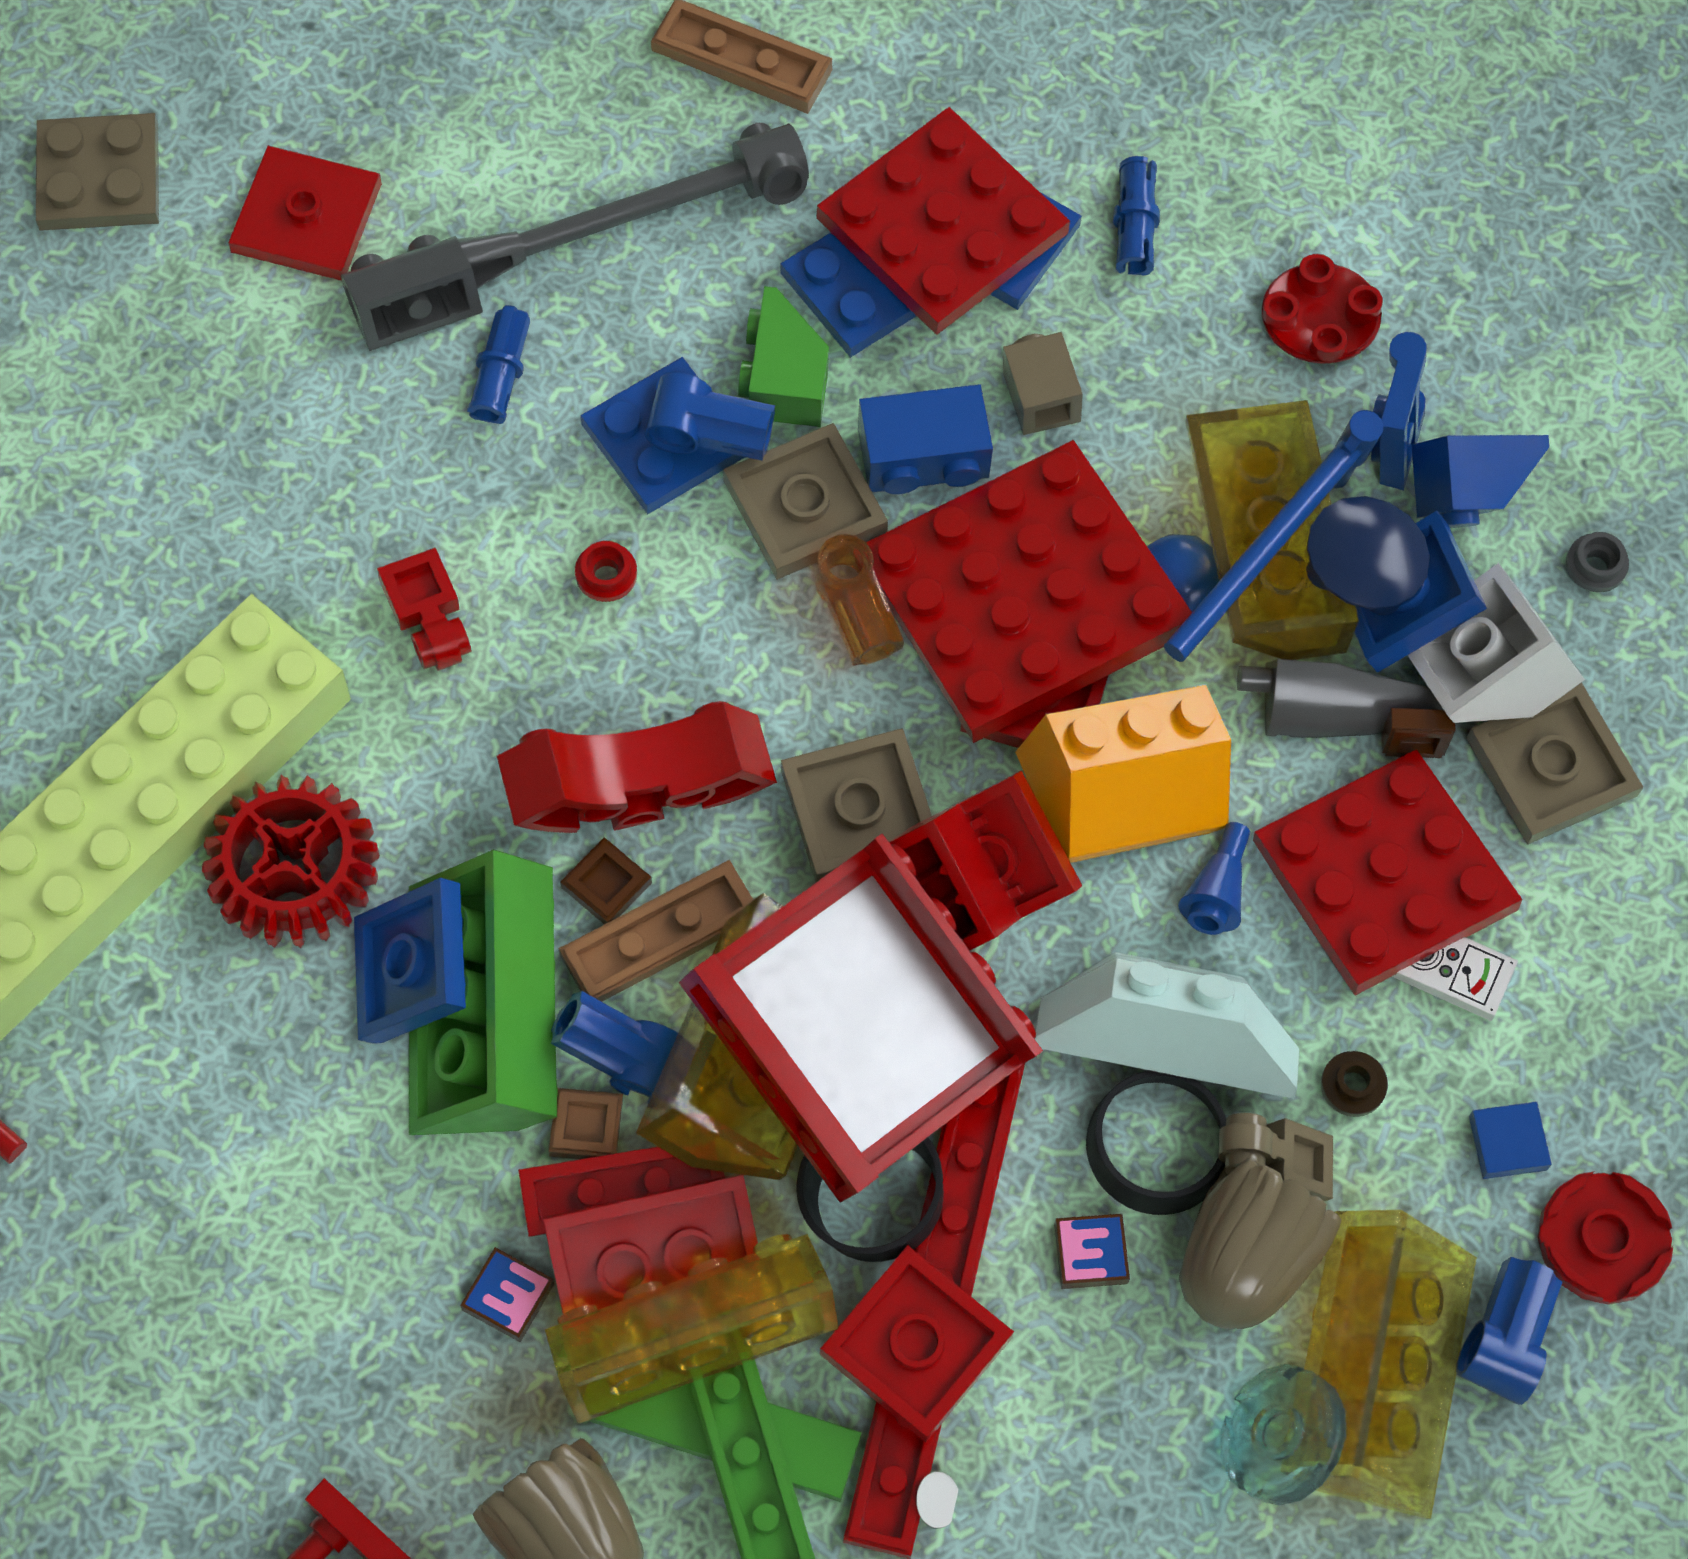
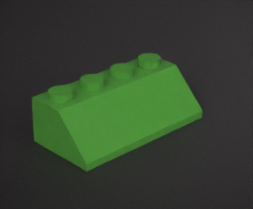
[409,849,558,1135]

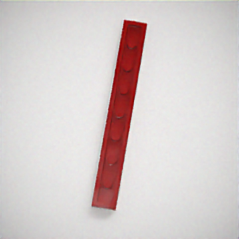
[843,1063,1025,1559]

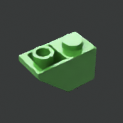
[738,286,829,427]

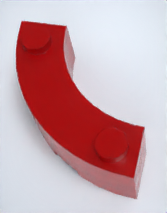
[497,701,777,833]

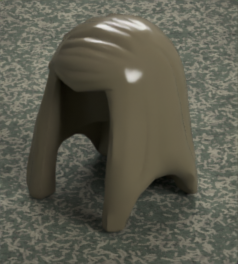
[1179,1158,1341,1330]
[473,1438,644,1559]

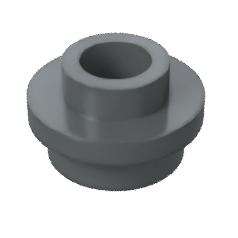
[1566,532,1629,592]

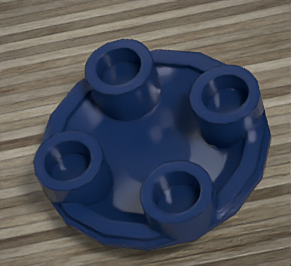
[1306,496,1430,615]

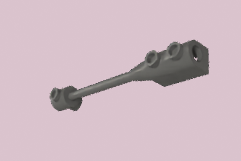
[341,123,809,351]

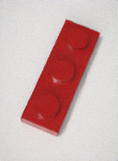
[518,1136,725,1237]

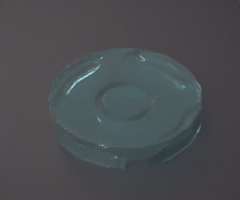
[1220,1364,1346,1506]

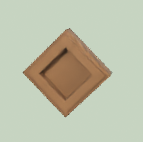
[549,1088,623,1159]

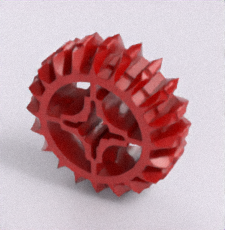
[202,775,380,948]

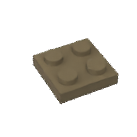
[36,113,159,231]
[723,423,888,580]
[1466,682,1643,845]
[781,728,932,882]

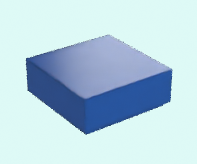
[1469,1102,1552,1179]

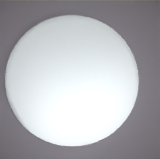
[916,1472,958,1528]

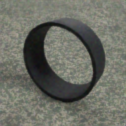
[1086,1070,1227,1215]
[796,1137,944,1262]

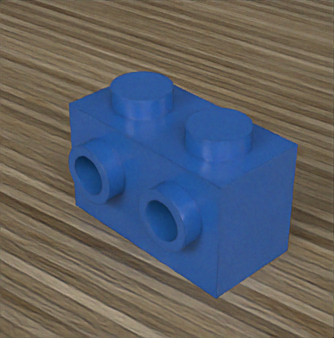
[858,384,993,494]

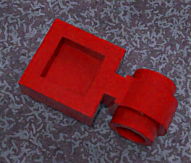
[377,547,472,671]

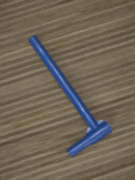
[1164,410,1383,662]

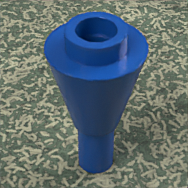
[1178,822,1250,935]

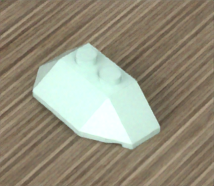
[1035,952,1299,1099]

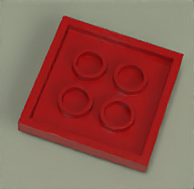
[816,107,1070,335]
[1253,749,1523,996]

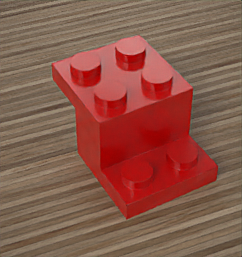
[825,770,1083,951]

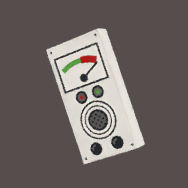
[1392,937,1518,1021]

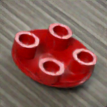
[1262,254,1383,364]

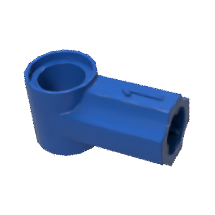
[644,372,775,461]
[551,991,689,1106]
[1456,1257,1562,1405]

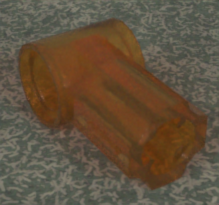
[815,534,904,666]

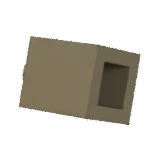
[1003,331,1083,435]

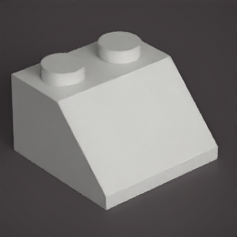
[1407,563,1585,723]

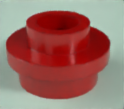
[575,541,637,602]

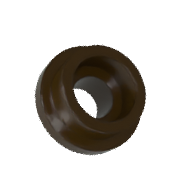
[1321,1051,1388,1117]

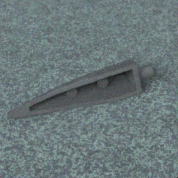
[1237,659,1444,738]

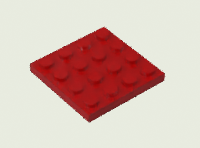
[857,440,1192,743]

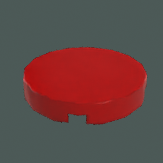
[1538,1171,1674,1305]

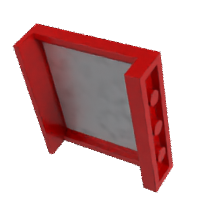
[679,833,1043,1203]

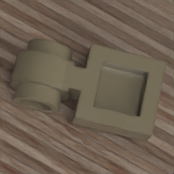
[1218,1113,1333,1201]

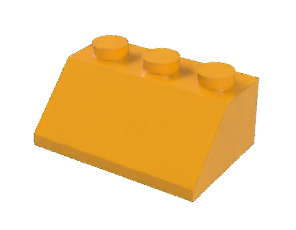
[1015,685,1231,863]

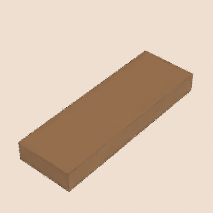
[651,0,833,114]
[559,860,761,1002]

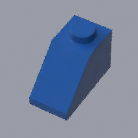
[1411,435,1549,528]

